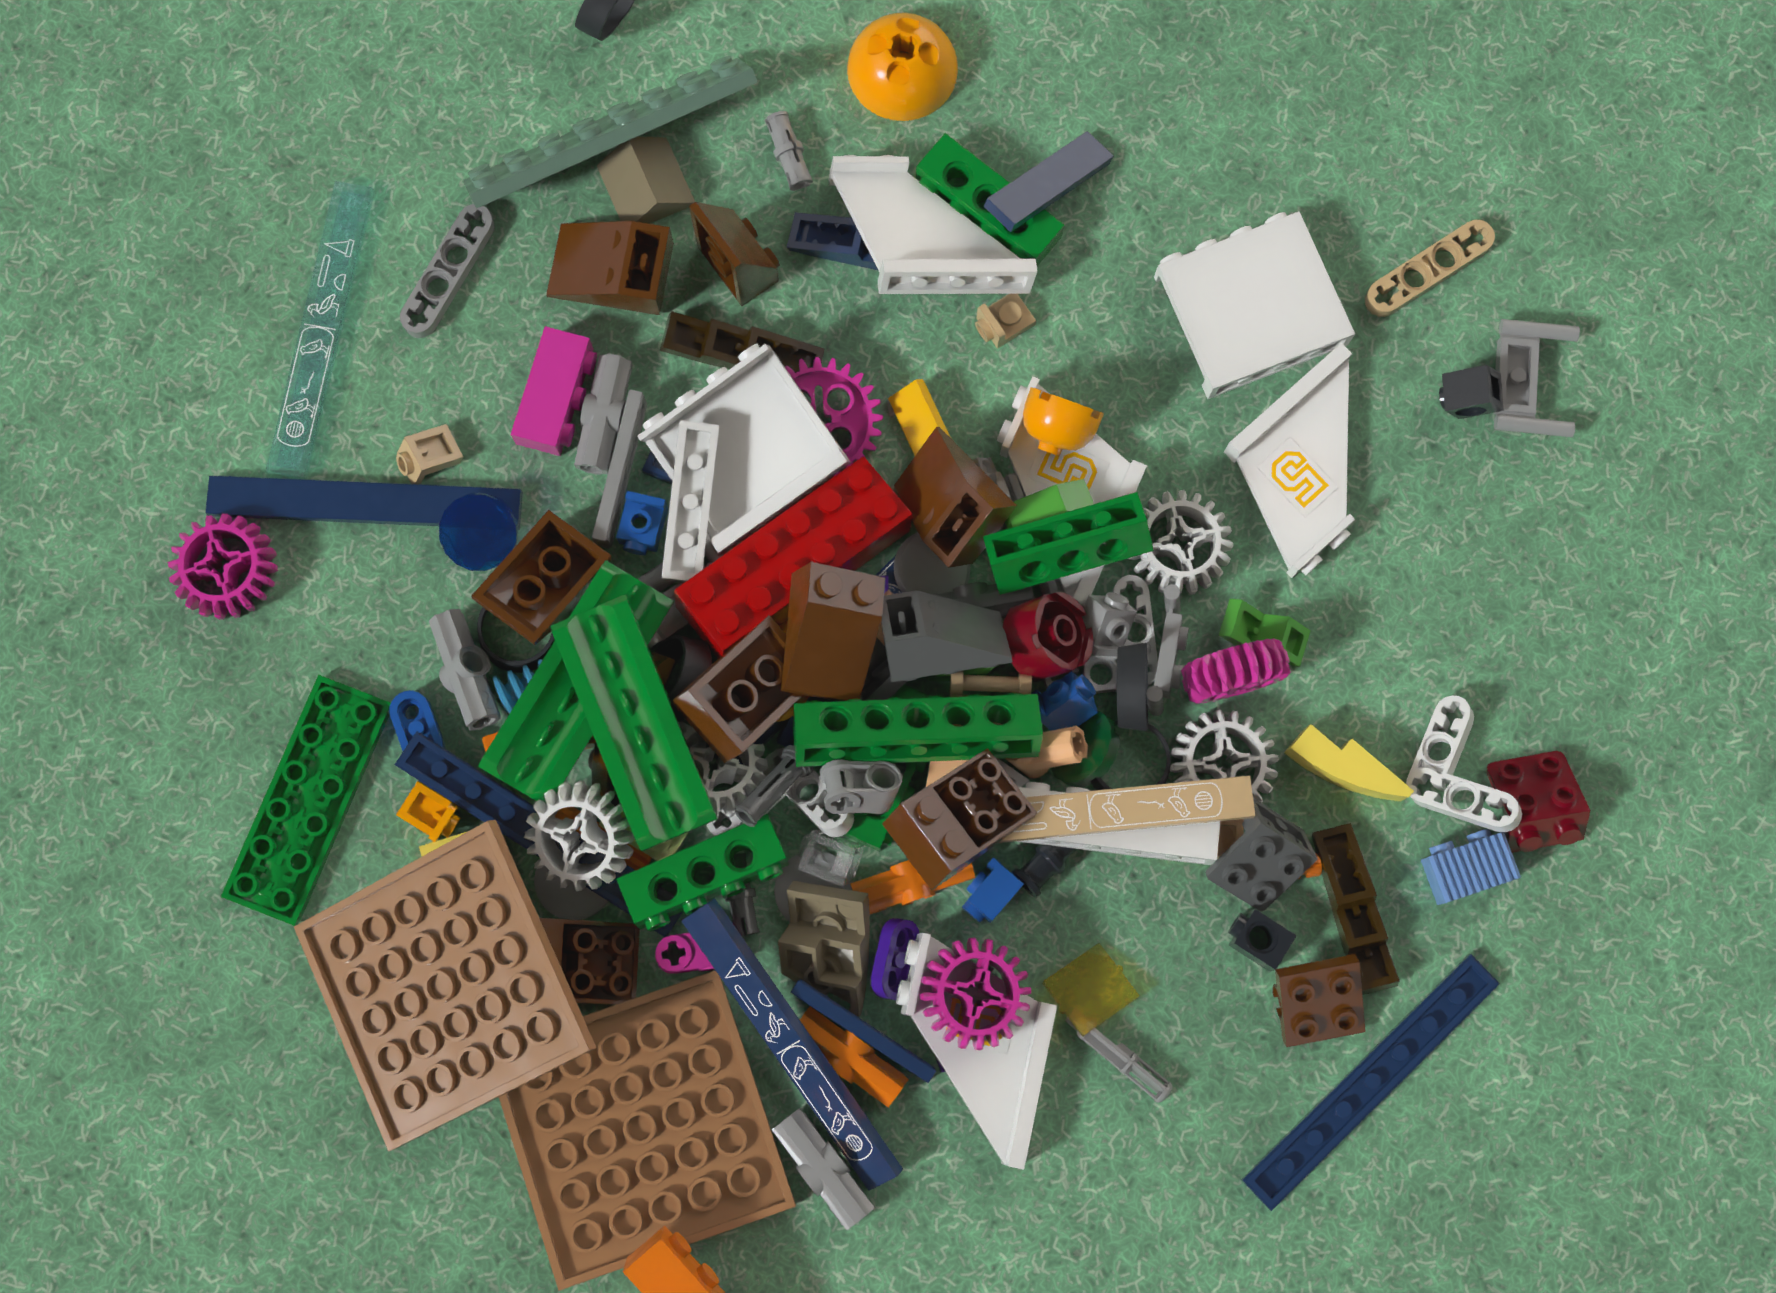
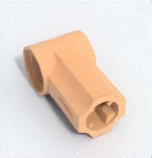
[1005,726,1088,778]

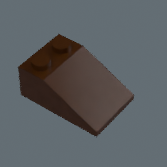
[689,202,780,307]
[471,510,611,645]
[781,562,885,702]
[671,615,803,763]

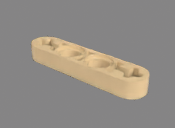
[1365,220,1495,317]

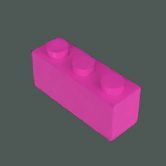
[510,326,597,456]

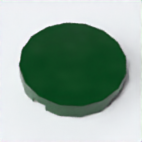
[1051,710,1120,788]

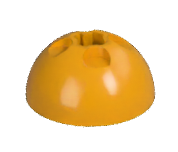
[847,13,958,121]

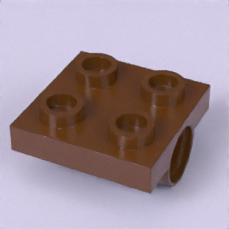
[1272,954,1366,1047]

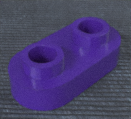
[871,918,919,1000]

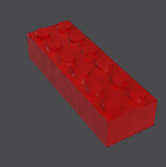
[674,456,913,659]

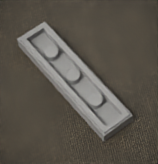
[592,389,647,549]

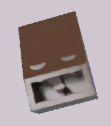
[546,221,674,315]
[894,427,1017,568]
[882,748,1037,890]
[539,918,640,1005]

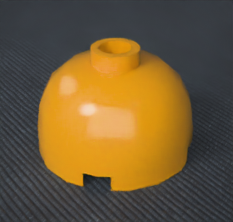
[1023,387,1104,456]

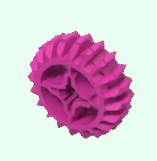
[167,513,278,620]
[1181,639,1291,704]
[919,937,1031,1050]

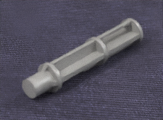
[1065,1008,1173,1103]

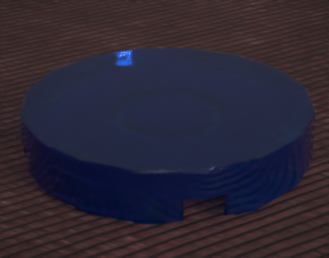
[439,492,519,571]

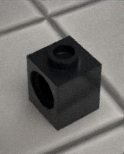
[1439,365,1504,419]
[1228,909,1297,972]

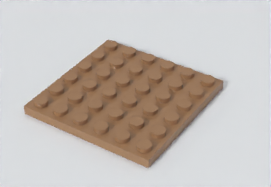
[294,820,597,1152]
[499,970,796,1291]

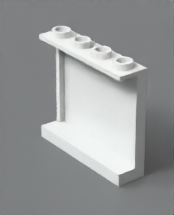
[1154,211,1355,399]
[637,344,851,553]

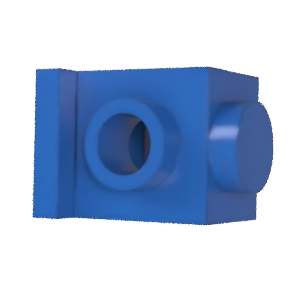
[616,491,668,555]
[1031,671,1097,731]
[962,858,1024,923]

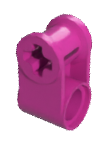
[655,933,713,974]

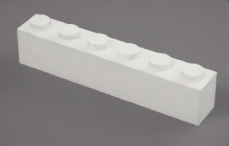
[1018,782,1220,865]

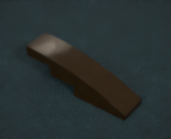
[660,311,825,373]
[1312,823,1400,995]

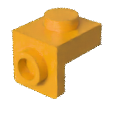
[396,780,461,842]

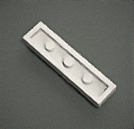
[661,420,719,581]

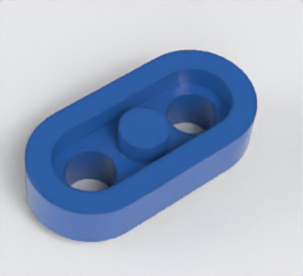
[389,690,446,751]

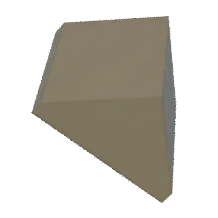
[597,137,695,224]

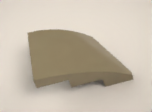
[778,881,870,1017]

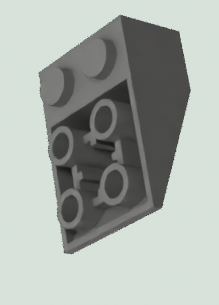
[881,590,1012,682]

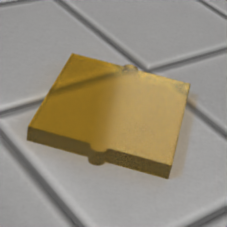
[1042,943,1140,1037]

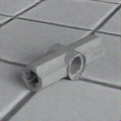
[574,354,633,475]
[429,609,501,730]
[772,1108,875,1230]

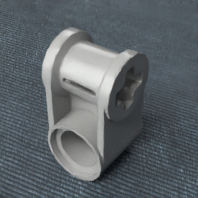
[820,759,902,814]

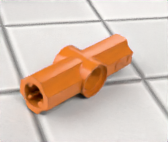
[850,860,976,915]
[800,1006,909,1108]

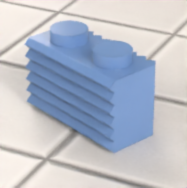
[1421,828,1521,905]

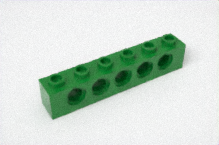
[793,693,1043,767]

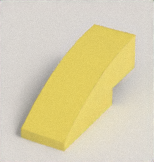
[1284,724,1414,801]

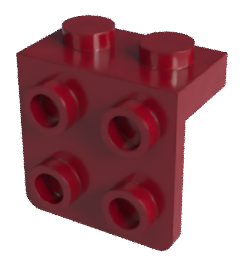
[1486,751,1591,853]

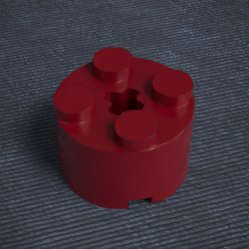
[1003,592,1094,682]

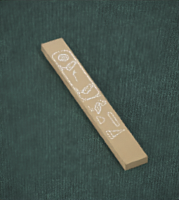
[999,776,1255,843]

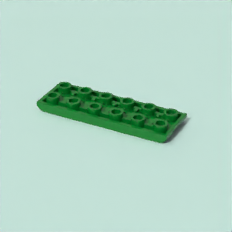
[478,560,675,804]
[551,594,718,851]
[221,674,391,926]

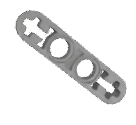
[400,204,495,338]

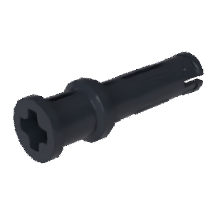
[1011,844,1077,898]

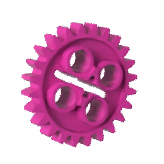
[785,357,883,484]

